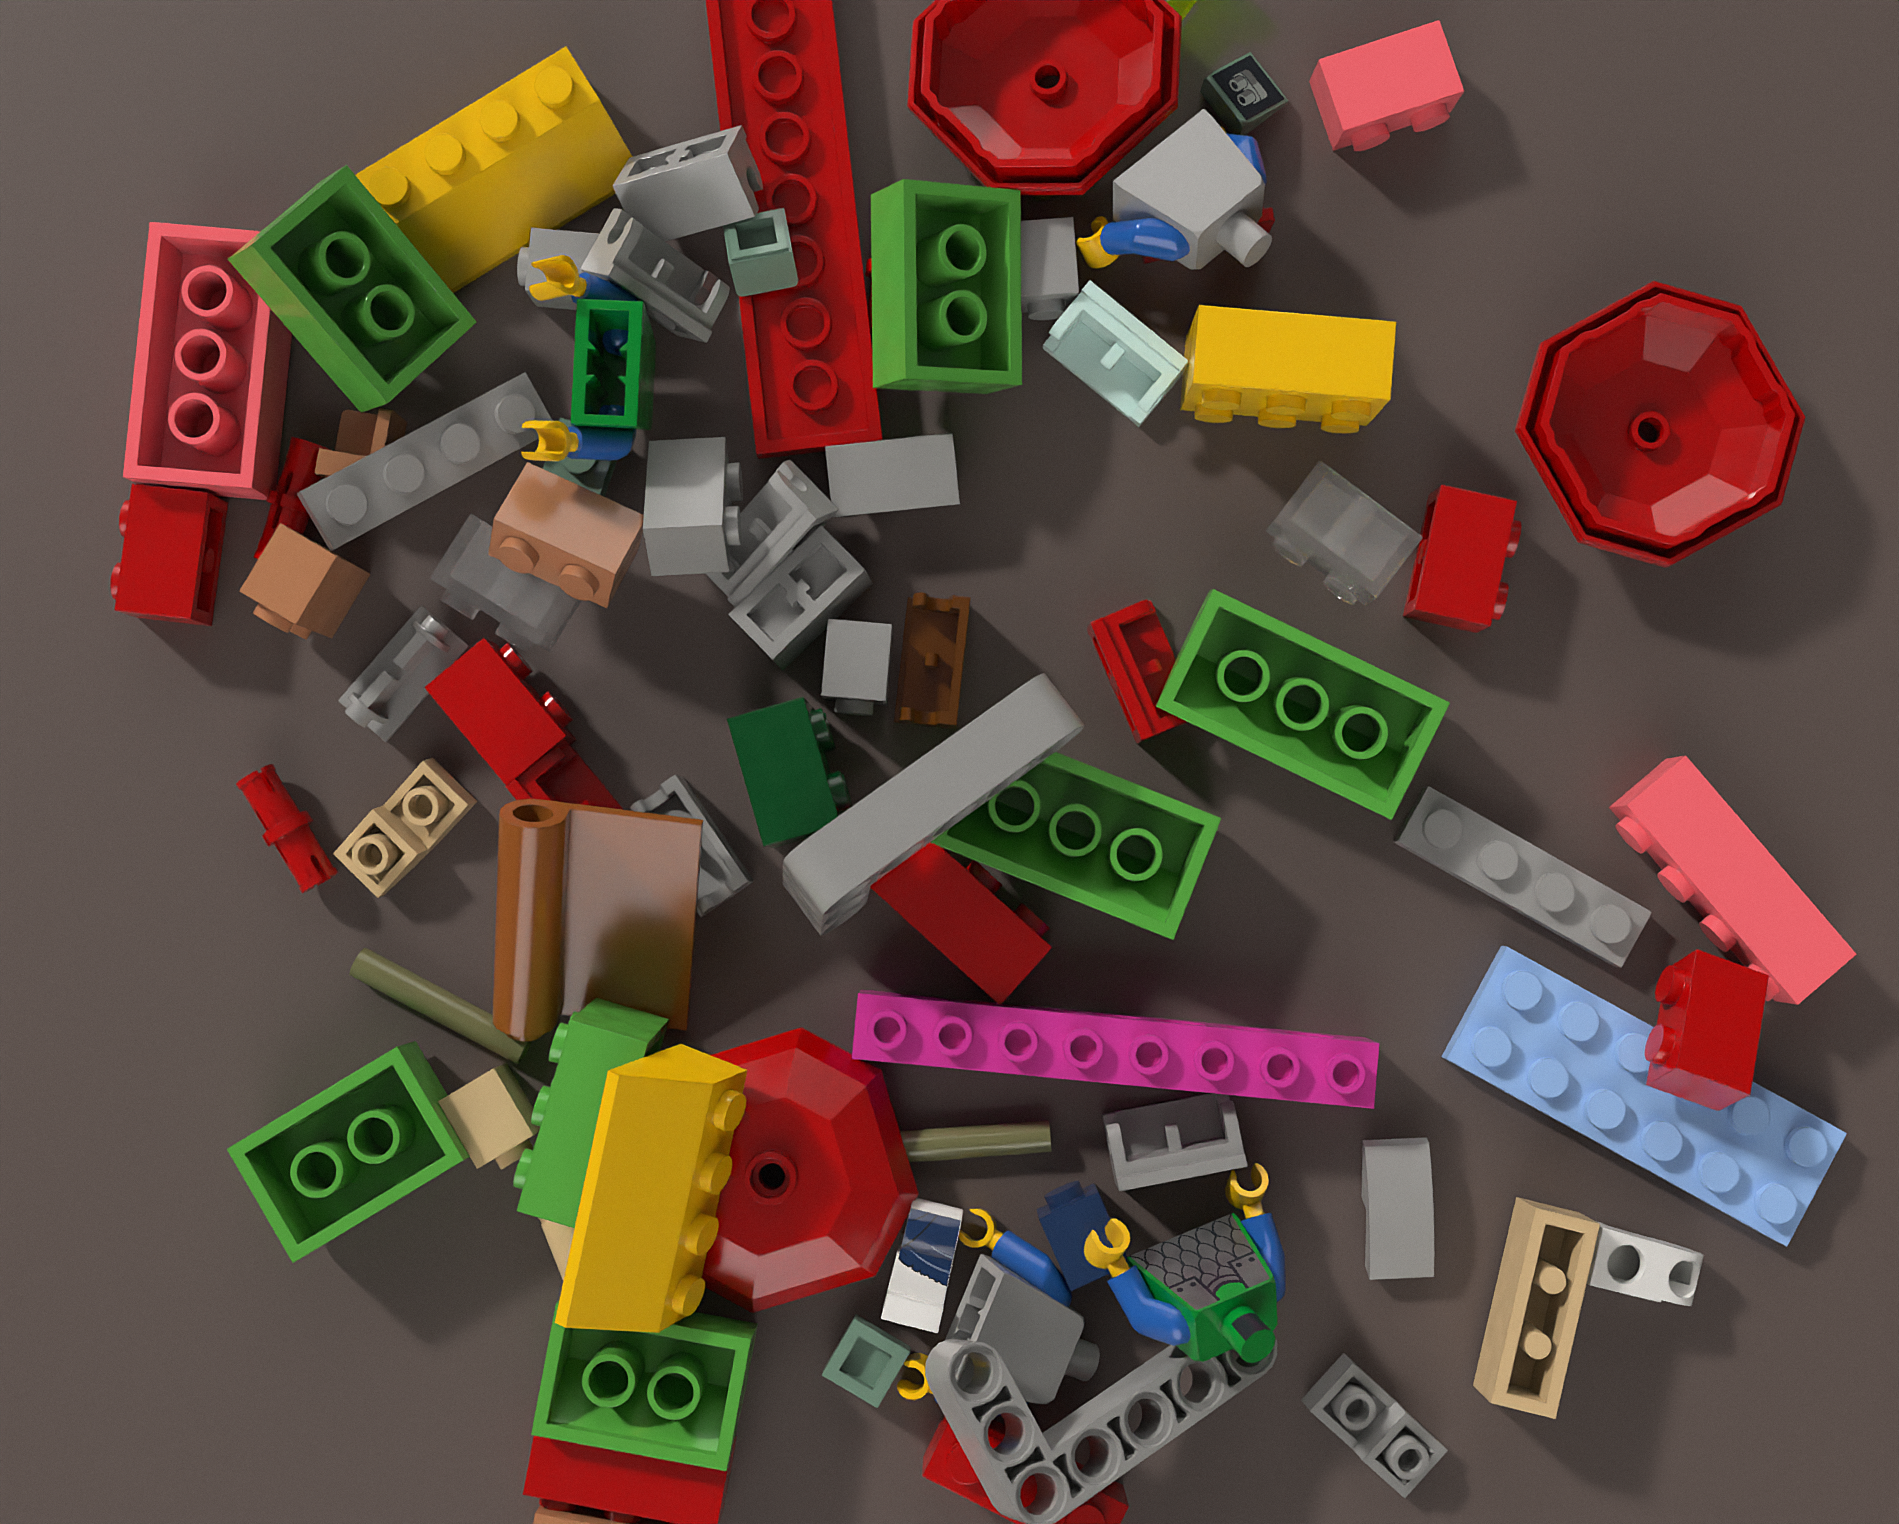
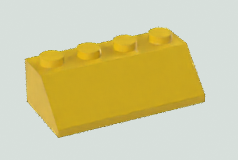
[355,46,633,293]
[555,1044,748,1333]

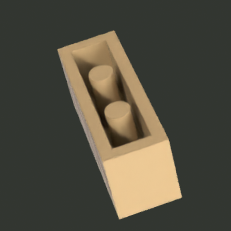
[1473,1197,1600,1419]

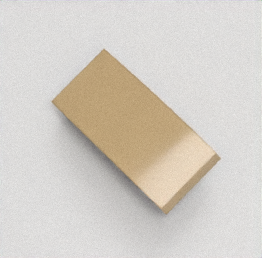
[333,758,477,898]

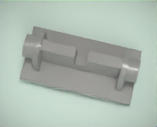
[338,605,470,742]

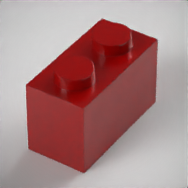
[110,484,228,626]
[1403,485,1522,633]
[424,638,576,786]
[1645,949,1769,1111]

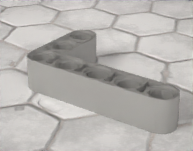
[783,673,1085,936]
[925,1332,1277,1524]

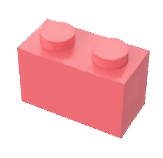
[1309,20,1464,151]

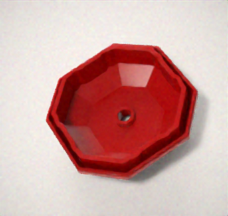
[907,0,1182,195]
[1515,281,1806,568]
[701,1027,919,1313]

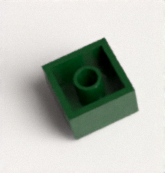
[727,697,853,848]

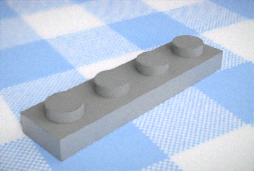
[297,372,553,551]
[1393,786,1652,968]

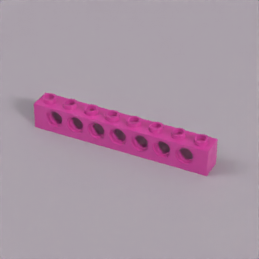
[852,989,1380,1109]

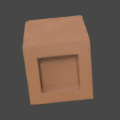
[315,408,407,479]

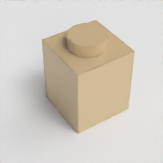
[438,1063,540,1170]

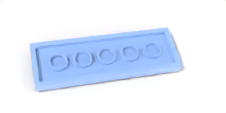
[1441,946,1847,1247]

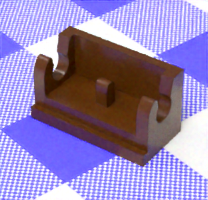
[894,592,971,730]

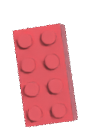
[123,222,292,500]

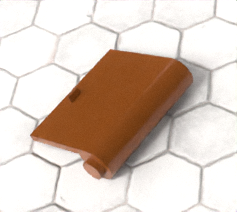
[493,799,703,1042]

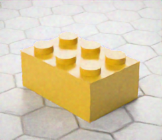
[1180,305,1396,434]

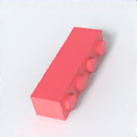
[1609,755,1857,1005]

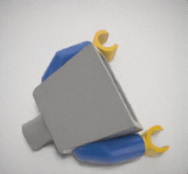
[1075,109,1272,270]
[897,1208,1100,1417]

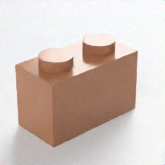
[488,462,644,608]
[240,523,371,640]

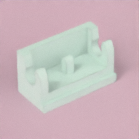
[1043,280,1189,427]

